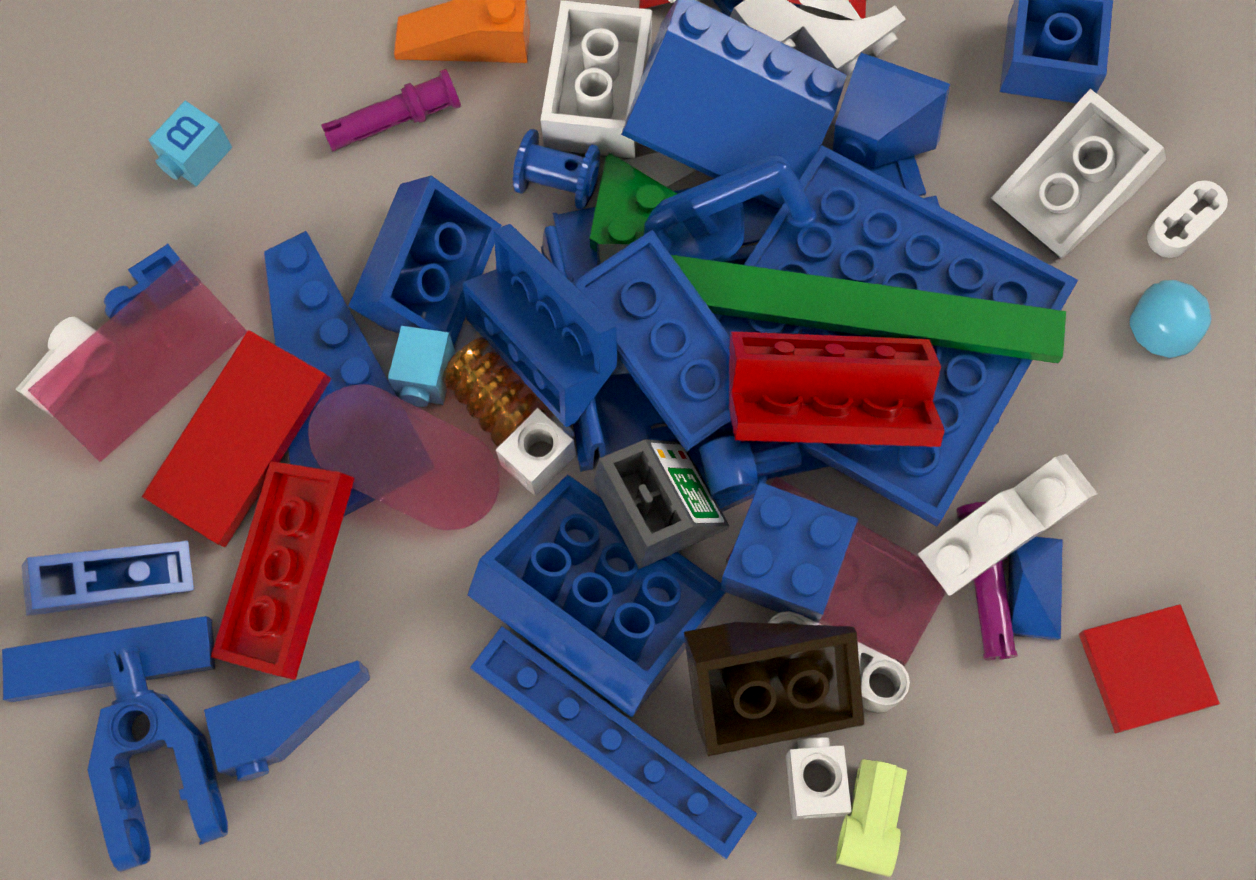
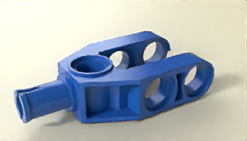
[87,646,228,872]

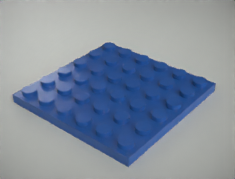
[714,145,1078,527]

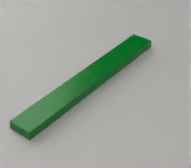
[671,255,1066,364]

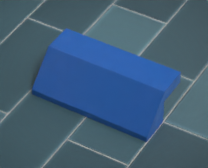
[463,224,617,427]

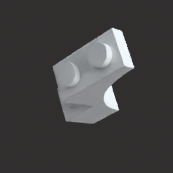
[730,0,906,81]
[918,454,1098,596]

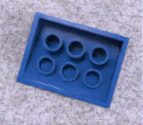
[621,0,847,209]
[467,474,726,717]

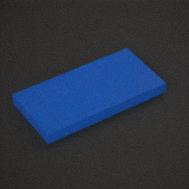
[572,230,731,452]

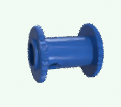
[513,129,600,210]

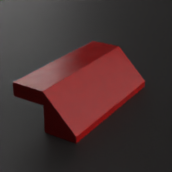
[729,331,945,447]

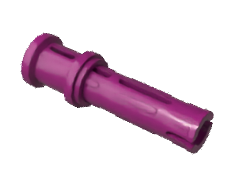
[321,69,462,152]
[956,501,1018,660]

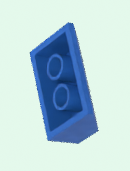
[348,175,502,346]

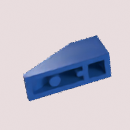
[21,541,194,616]
[204,660,370,782]

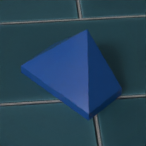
[1008,537,1063,640]

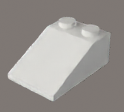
[991,89,1166,259]

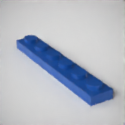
[470,626,757,860]

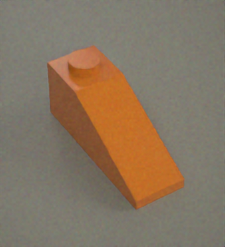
[394,0,530,63]

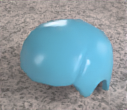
[1130,280,1212,358]

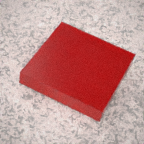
[1079,604,1220,734]

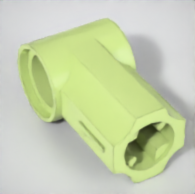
[836,759,907,877]

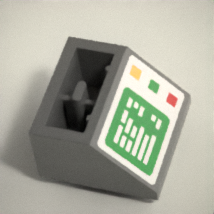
[594,439,730,569]

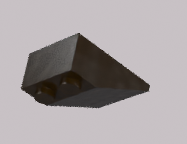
[684,622,864,756]

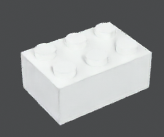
[540,0,652,159]

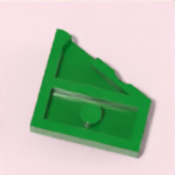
[589,153,677,252]

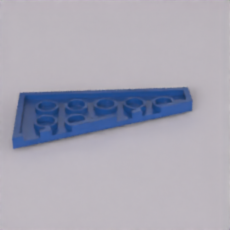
[264,231,435,516]

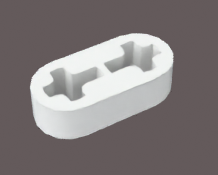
[1147,180,1228,258]

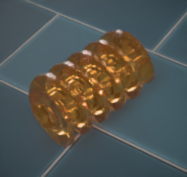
[442,337,546,446]

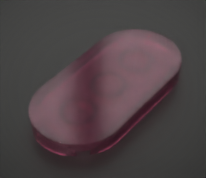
[308,384,500,530]

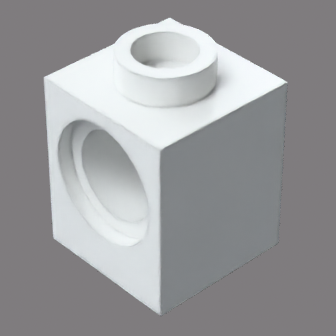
[496,408,576,496]
[785,737,852,820]

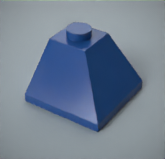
[833,52,951,168]

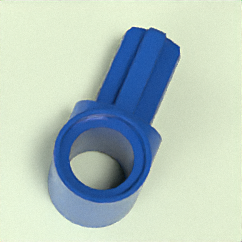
[699,436,802,500]

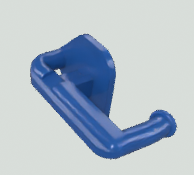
[644,156,817,262]

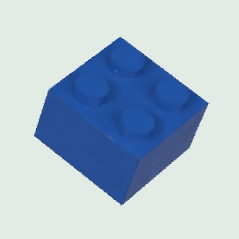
[1000,0,1113,103]
[720,482,858,623]

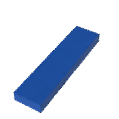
[2,616,215,702]

